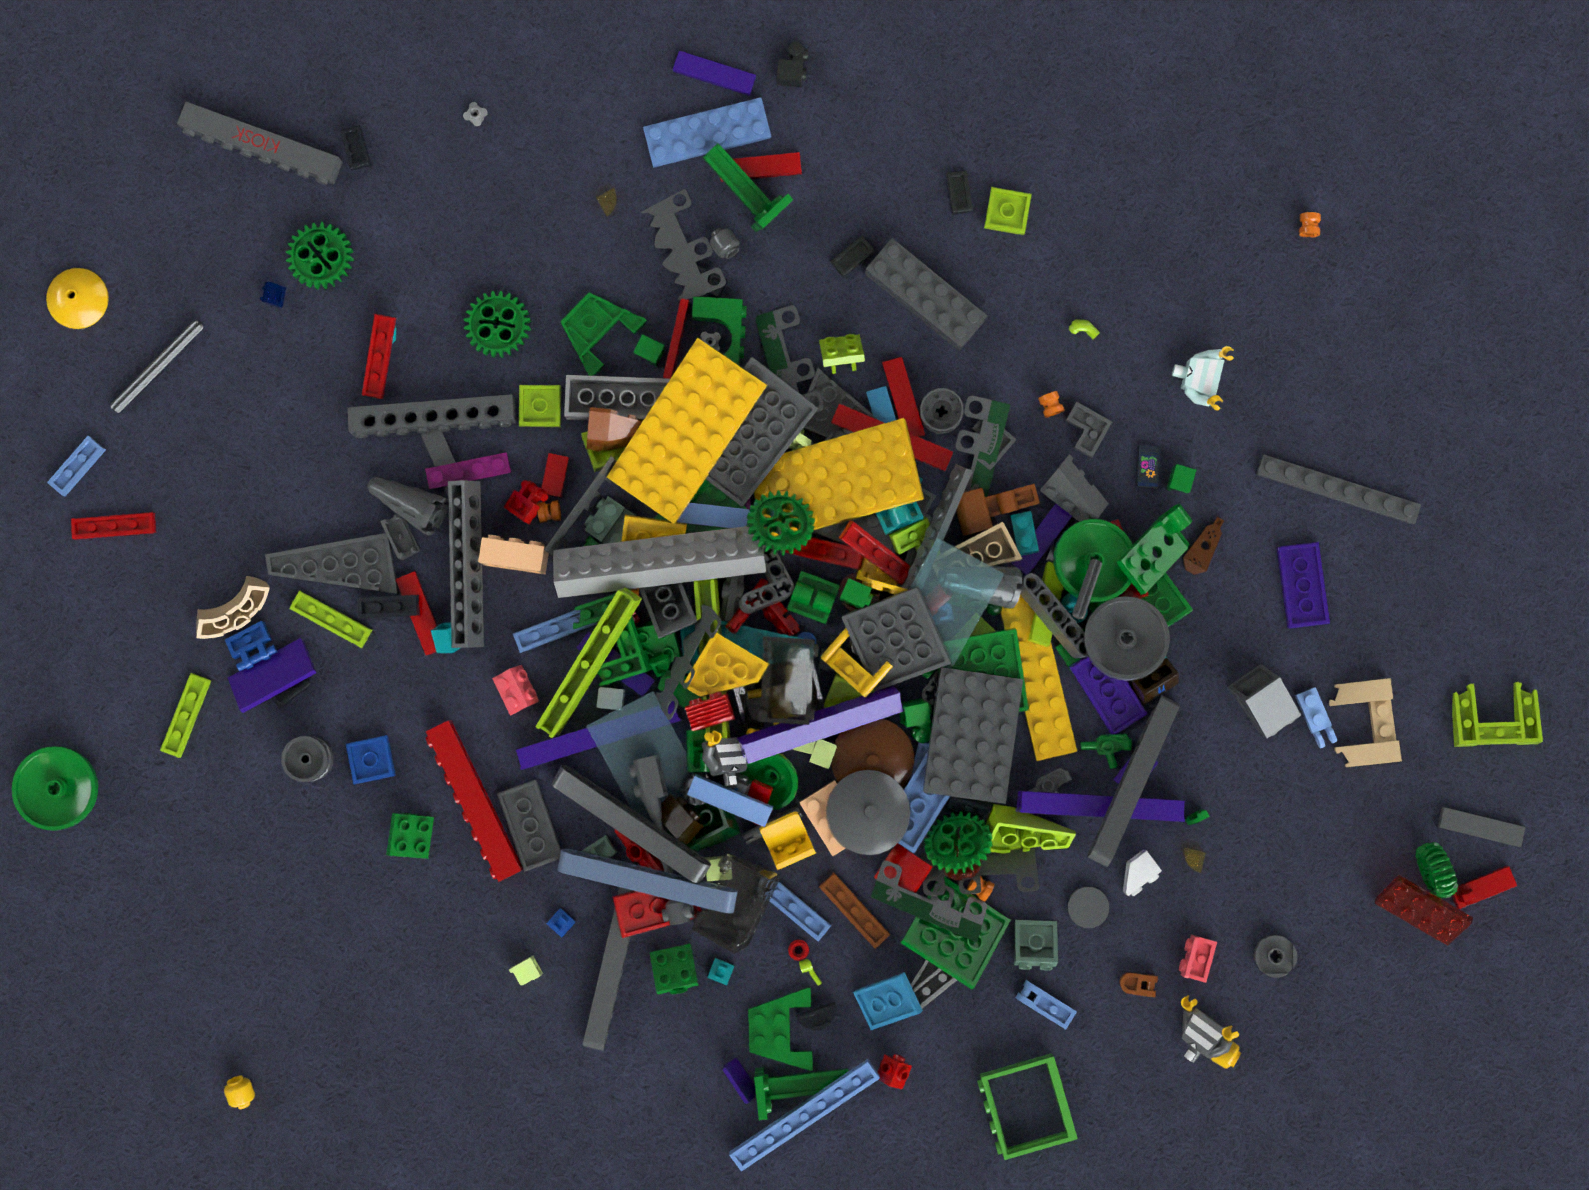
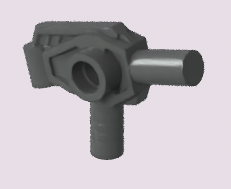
[1028,768,1072,793]

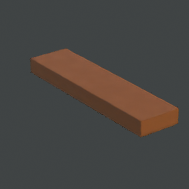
[819,873,890,949]

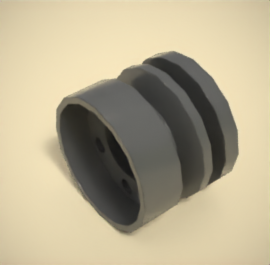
[920,388,964,434]

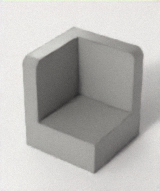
[597,687,625,710]

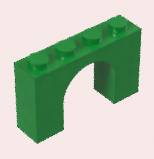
[692,296,747,368]

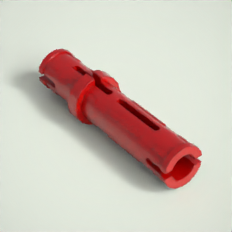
[725,578,769,634]

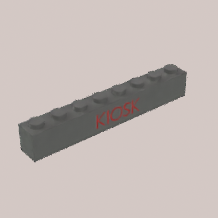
[177,102,343,185]

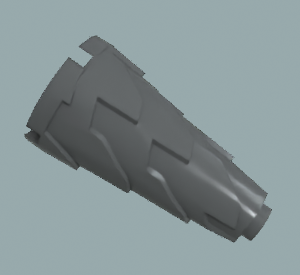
[367,476,449,536]
[937,566,1022,609]

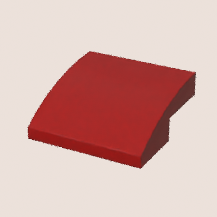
[874,843,932,893]

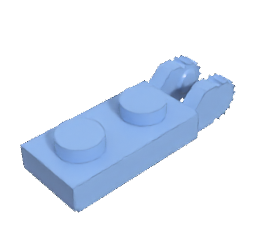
[1295,687,1337,748]

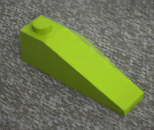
[986,804,1076,854]

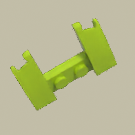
[1452,682,1543,747]

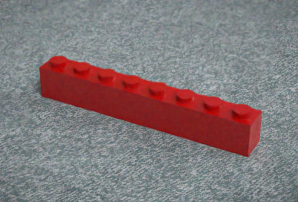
[425,720,523,882]

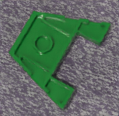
[561,293,647,376]
[748,987,813,1071]

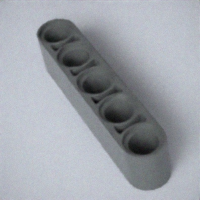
[1017,573,1088,659]

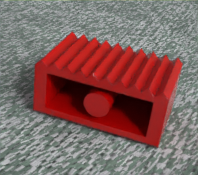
[685,691,735,731]

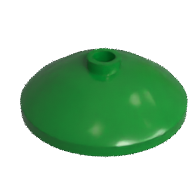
[740,753,798,810]

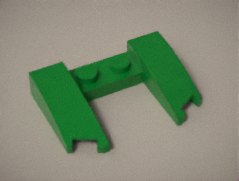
[573,593,652,686]

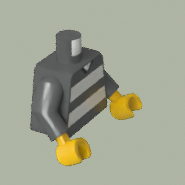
[702,728,759,787]
[1181,995,1239,1063]

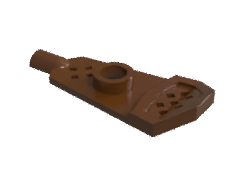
[1182,517,1224,575]

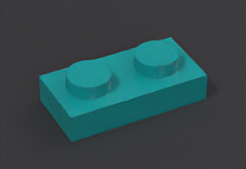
[1011,511,1039,556]

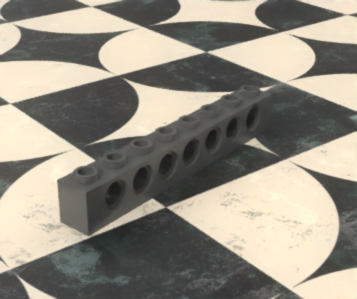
[347,394,517,439]
[448,480,484,648]

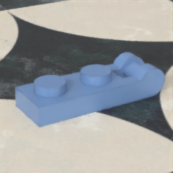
[1015,980,1077,1029]

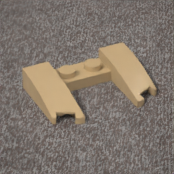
[1328,678,1402,767]

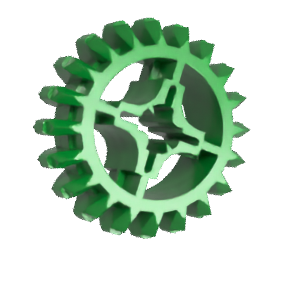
[1415,842,1458,899]

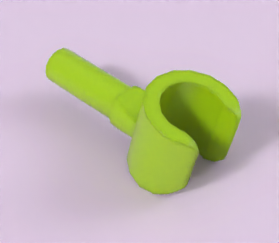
[799,959,822,986]

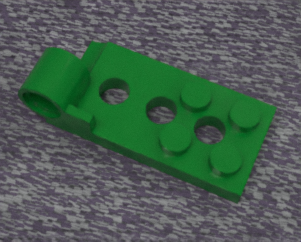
[1116,503,1193,595]

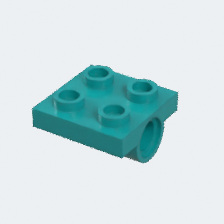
[875,501,924,535]

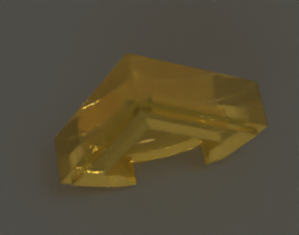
[596,188,617,216]
[1183,847,1205,873]

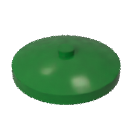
[1054,519,1133,603]
[12,746,98,830]

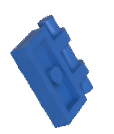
[225,621,277,671]

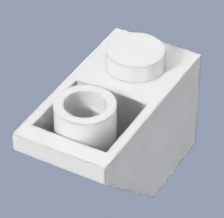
[1123,849,1162,896]

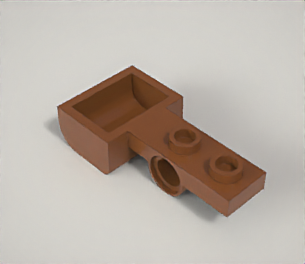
[956,484,1040,536]

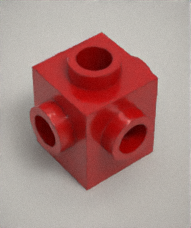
[878,1053,912,1089]

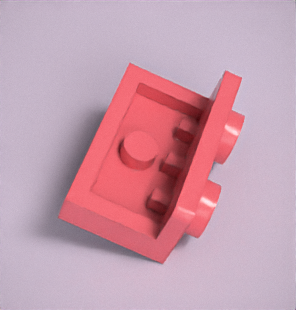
[492,665,539,716]
[1179,934,1217,983]

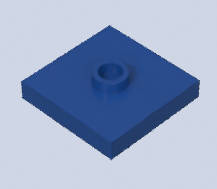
[346,735,396,785]

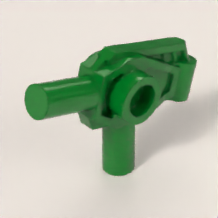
[1080,734,1132,769]

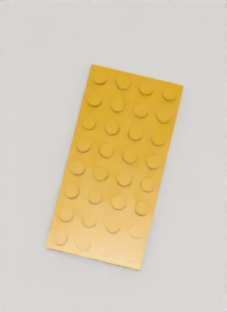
[607,338,767,524]
[754,418,924,536]

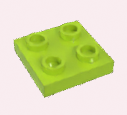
[819,334,865,374]

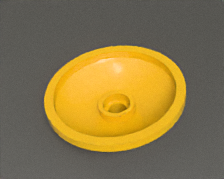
[46,268,109,329]

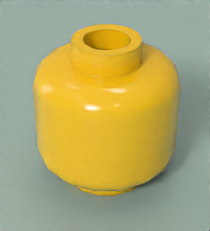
[1211,1042,1241,1069]
[224,1075,255,1109]

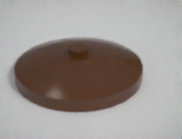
[831,718,914,788]

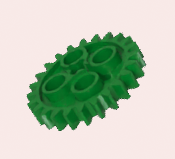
[286,222,354,290]
[464,291,531,358]
[746,490,815,555]
[924,812,993,874]

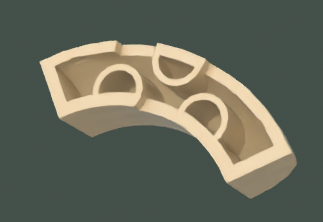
[196,576,270,639]

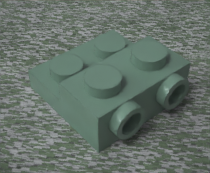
[584,496,636,544]
[1014,920,1058,971]

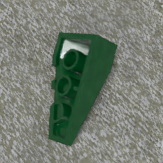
[659,803,740,863]

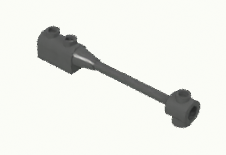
[629,754,694,925]

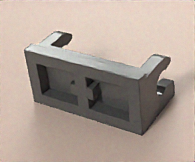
[380,514,420,560]

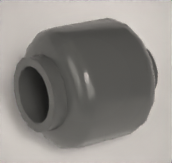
[709,228,740,259]

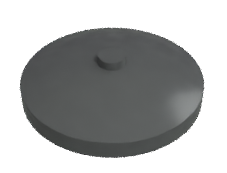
[1084,597,1170,681]
[826,770,910,855]

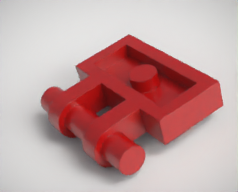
[504,480,548,524]

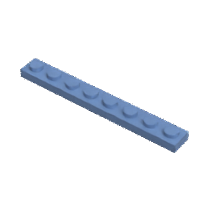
[729,1059,880,1171]

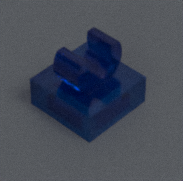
[260,282,286,308]

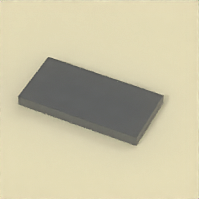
[497,779,561,872]

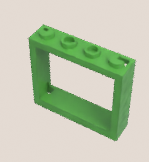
[977,1053,1078,1160]

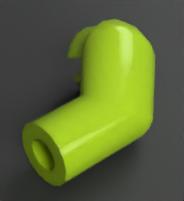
[1069,319,1100,339]

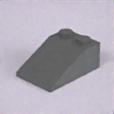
[639,583,697,639]

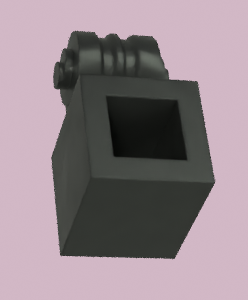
[777,42,808,87]

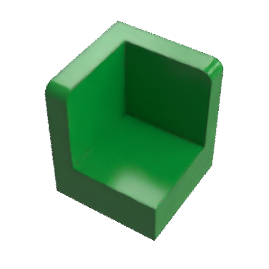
[634,334,666,367]
[1166,464,1196,493]

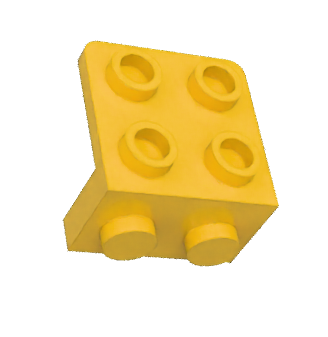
[856,558,908,594]
[759,811,816,870]

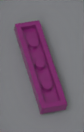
[425,452,511,489]

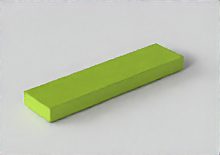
[1028,562,1063,647]
[289,591,372,648]
[160,673,211,758]

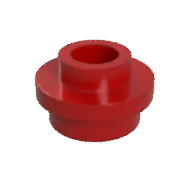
[788,939,809,961]

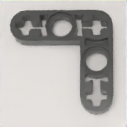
[739,545,795,614]

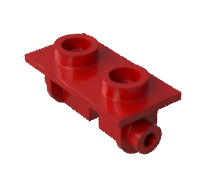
[762,602,800,636]

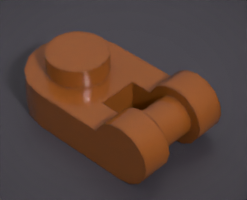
[1119,972,1158,997]

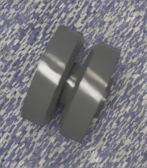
[281,736,334,782]

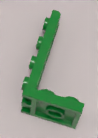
[702,143,793,232]
[754,1067,848,1120]

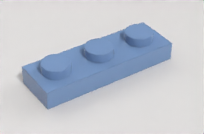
[47,436,106,497]

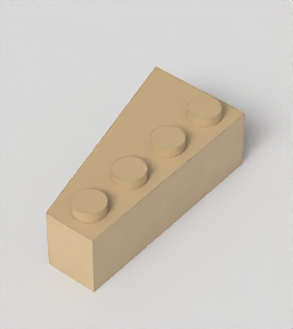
[931,522,1022,579]

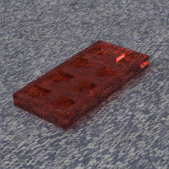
[1375,875,1473,946]

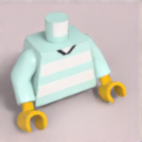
[1172,346,1234,410]

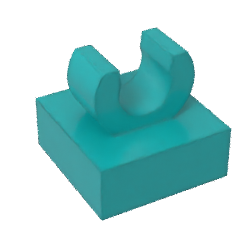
[707,957,735,985]

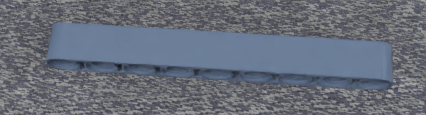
[557,849,737,913]

